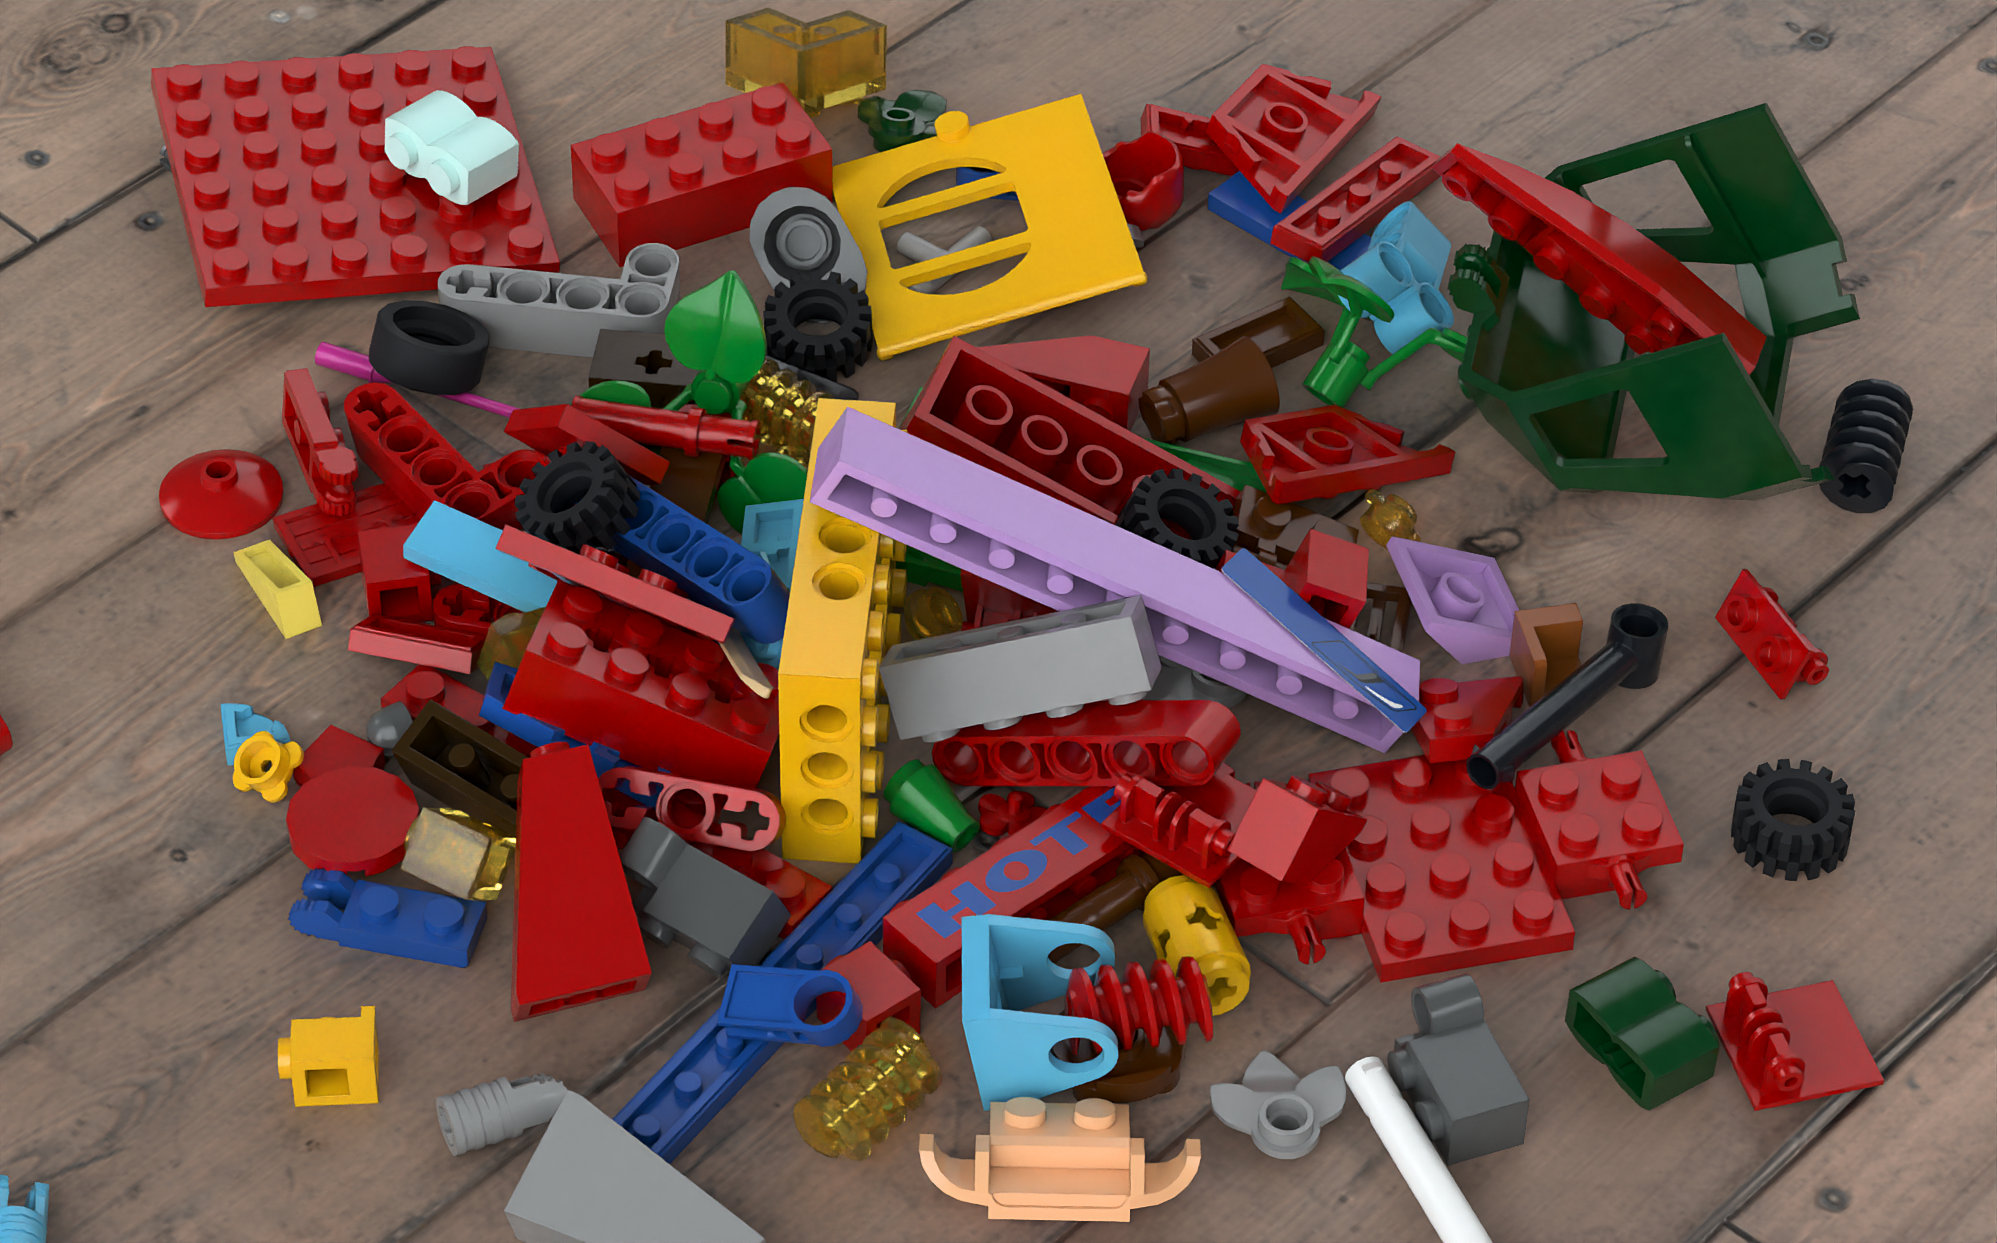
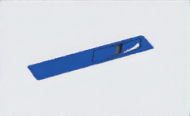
[1221,548,1427,733]

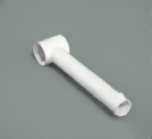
[1345,1057,1493,1243]

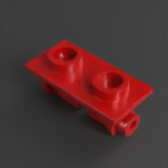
[1715,569,1829,699]

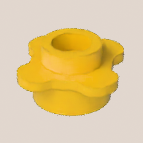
[233,731,304,803]

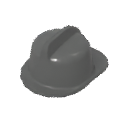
[749,187,867,324]

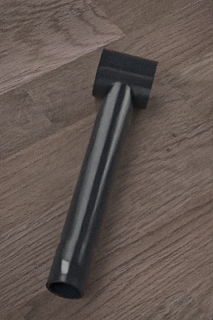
[1466,603,1668,789]

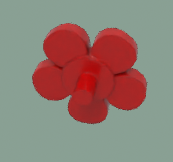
[978,791,1047,836]

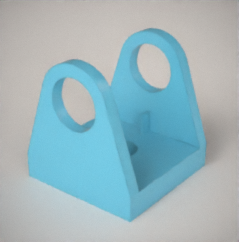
[962,914,1118,1111]

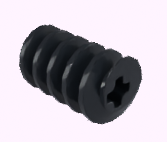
[1819,379,1913,513]

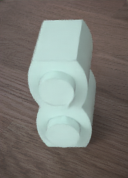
[385,90,519,205]

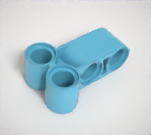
[1338,201,1454,359]

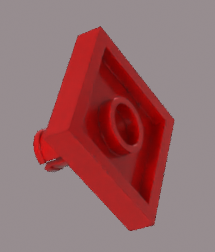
[504,404,670,507]

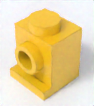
[278,1006,380,1107]

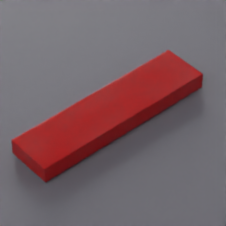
[1270,136,1441,262]

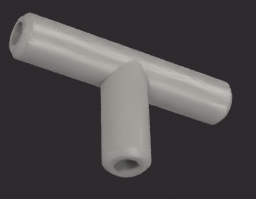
[897,226,992,294]

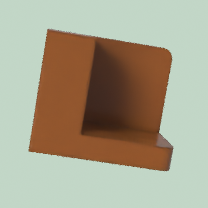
[1509,603,1583,708]

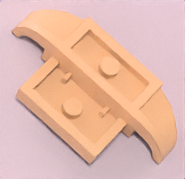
[919,1097,1201,1222]

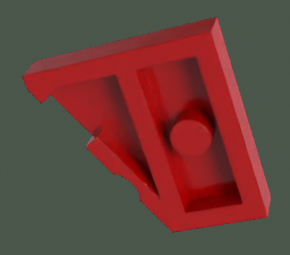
[1411,676,1523,763]

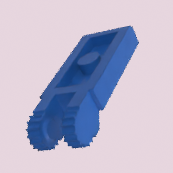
[288,868,487,968]

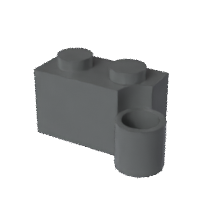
[619,817,791,978]
[1387,973,1530,1166]

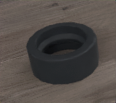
[369,300,489,395]

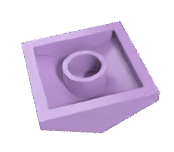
[1386,536,1519,664]

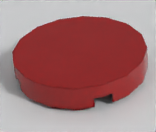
[286,766,420,876]

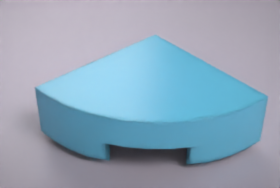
[220,703,290,766]

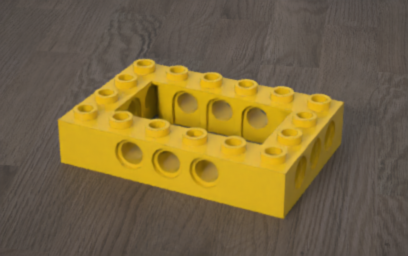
[778,398,908,864]

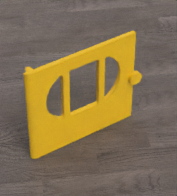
[832,94,1148,361]

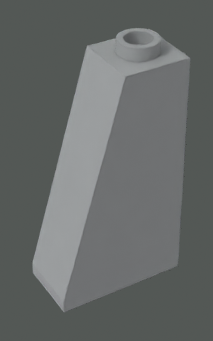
[504,1090,766,1243]

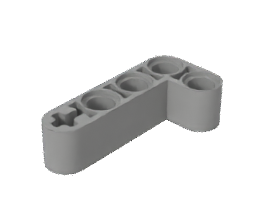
[438,243,680,358]

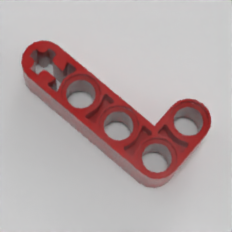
[344,382,550,530]

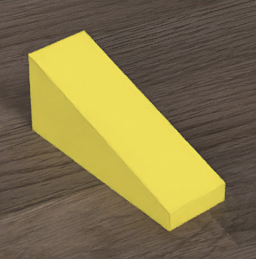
[233,539,322,639]

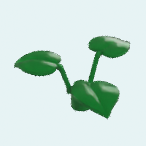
[1281,256,1468,408]
[570,270,808,535]

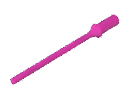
[315,342,520,418]

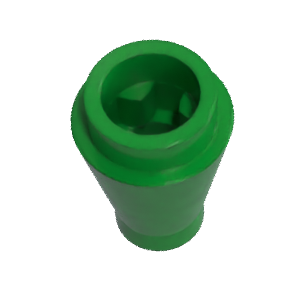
[883,759,980,853]

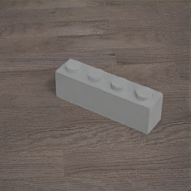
[879,595,1162,742]

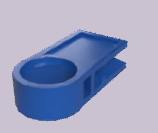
[717,964,863,1047]

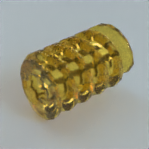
[740,358,834,468]
[793,1016,942,1161]

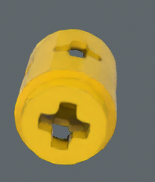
[1143,875,1251,1016]

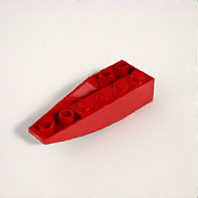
[1431,143,1767,375]

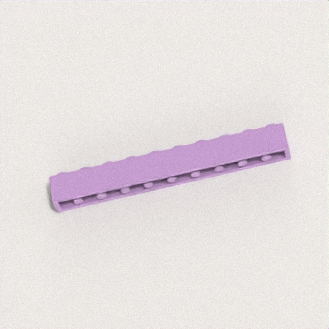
[810,407,1420,753]

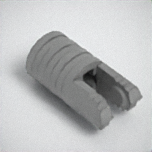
[436,1072,567,1157]

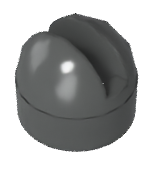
[366,701,413,758]

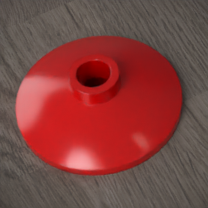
[159,449,284,539]

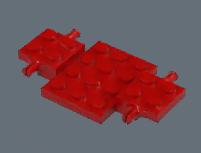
[1214,730,1684,983]

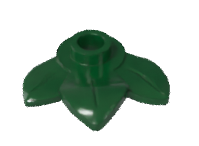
[858,90,947,152]

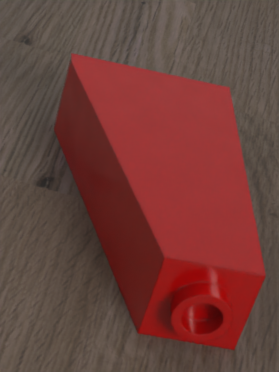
[511,742,652,1022]

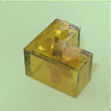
[725,7,887,118]

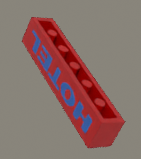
[883,762,1235,1008]

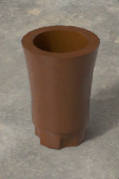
[1138,336,1280,444]

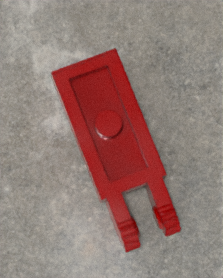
[282,368,358,517]

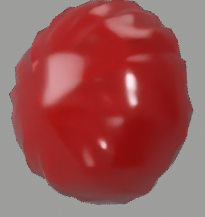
[1103,132,1184,232]

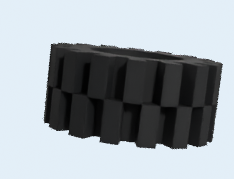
[763,270,872,382]
[514,441,640,554]
[1115,468,1239,569]
[1731,759,1856,881]

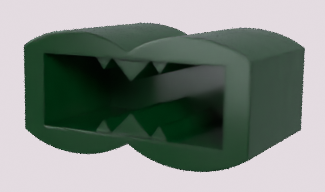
[1565,957,1720,1111]

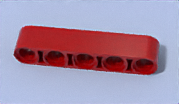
[931,700,1241,786]

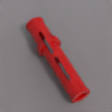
[571,395,761,460]

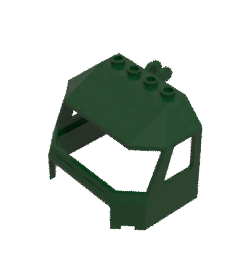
[1447,103,1860,501]

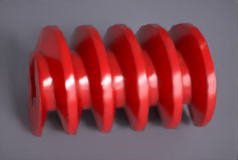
[1065,956,1213,1056]

